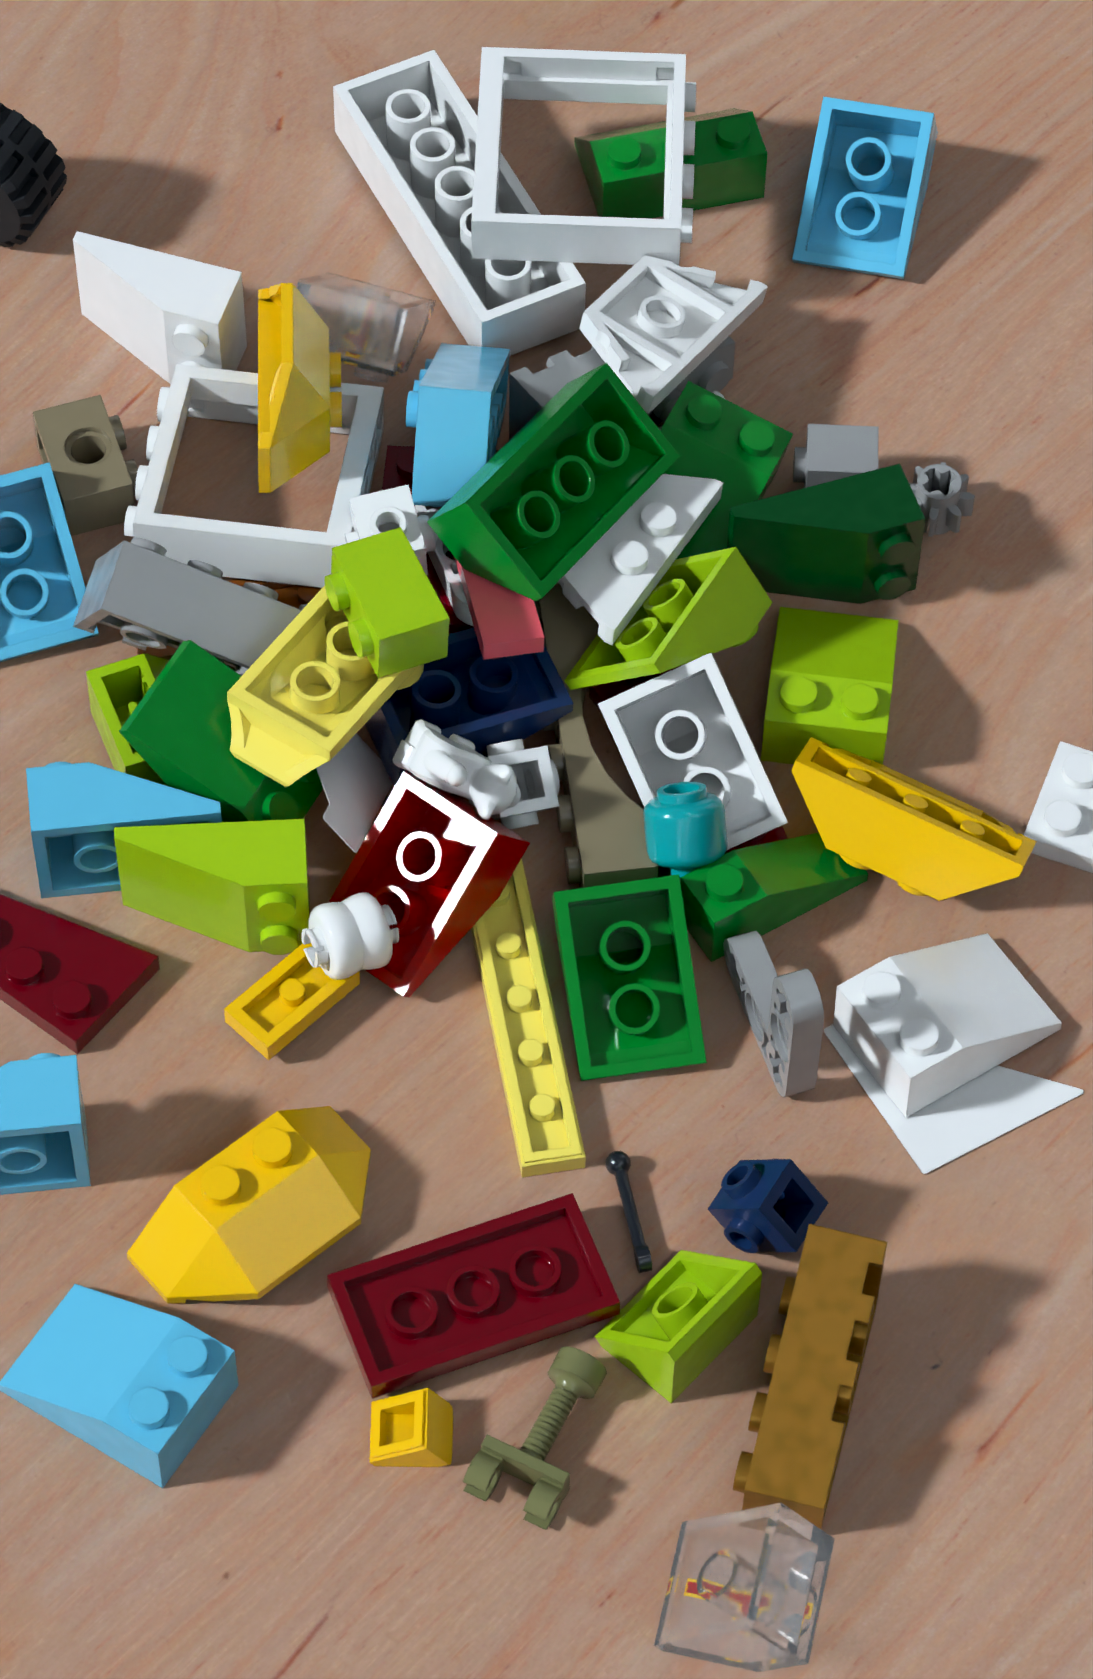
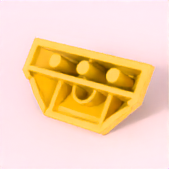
[258,283,342,493]
[791,737,1037,901]
[127,1106,371,1304]

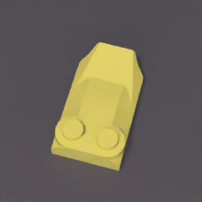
[227,586,424,787]

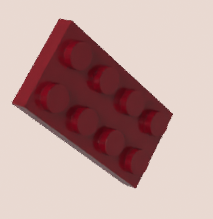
[327,1193,620,1399]

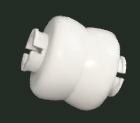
[301,892,399,980]

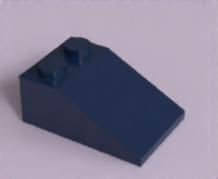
[365,627,574,787]

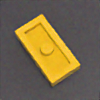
[224,943,360,1061]

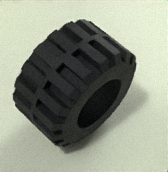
[0,103,67,247]

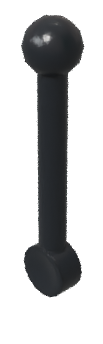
[605,1151,652,1273]

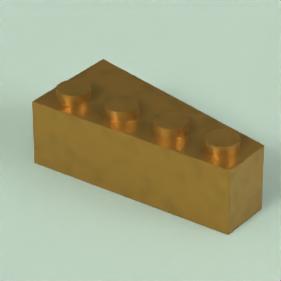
[733,1224,888,1537]

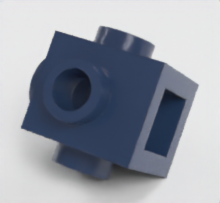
[708,1159,829,1253]

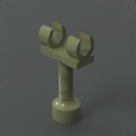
[463,1346,607,1530]

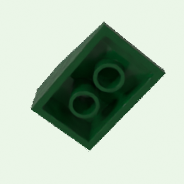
[727,463,925,604]

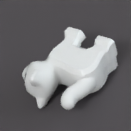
[393,719,521,820]

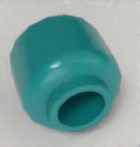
[643,782,728,878]

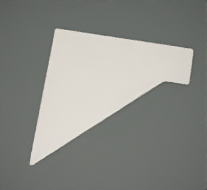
[316,733,392,853]
[824,1024,1084,1174]

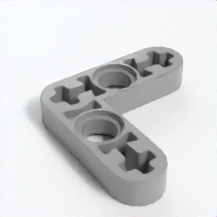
[723,931,824,1097]

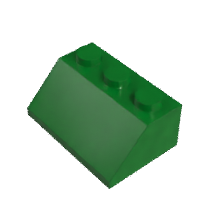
[574,108,768,219]

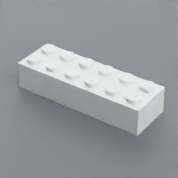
[333,50,586,356]

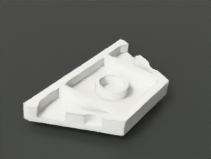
[579,255,768,414]
[558,474,723,645]

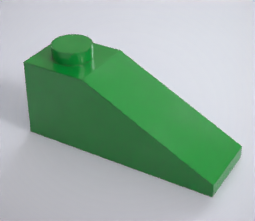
[680,832,868,962]

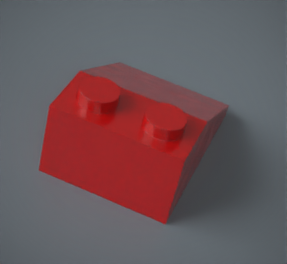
[328,771,530,998]

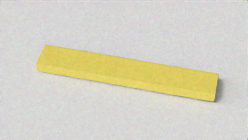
[471,859,586,1177]

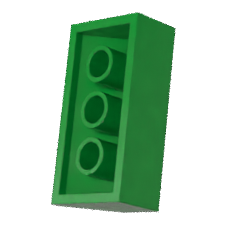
[427,362,680,601]

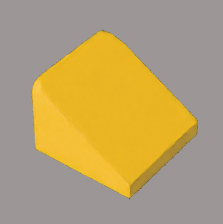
[369,1388,453,1467]

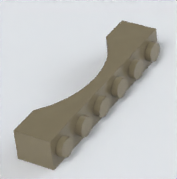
[534,582,658,888]

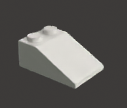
[73,231,247,384]
[598,653,788,850]
[833,933,1062,1118]

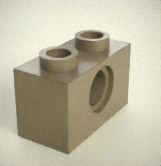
[33,395,138,536]

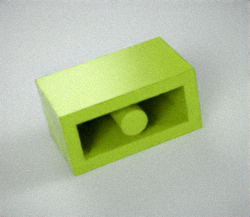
[324,527,450,678]

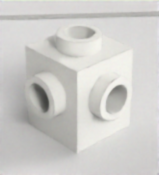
[344,484,436,575]
[468,739,560,830]

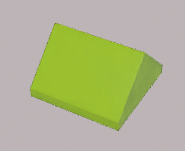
[595,1250,762,1403]

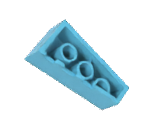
[406,343,510,507]

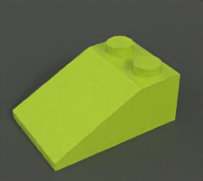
[564,547,773,690]
[761,607,899,765]
[114,819,310,955]

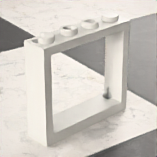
[471,47,696,266]
[124,364,384,588]

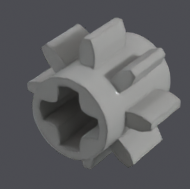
[909,462,975,537]

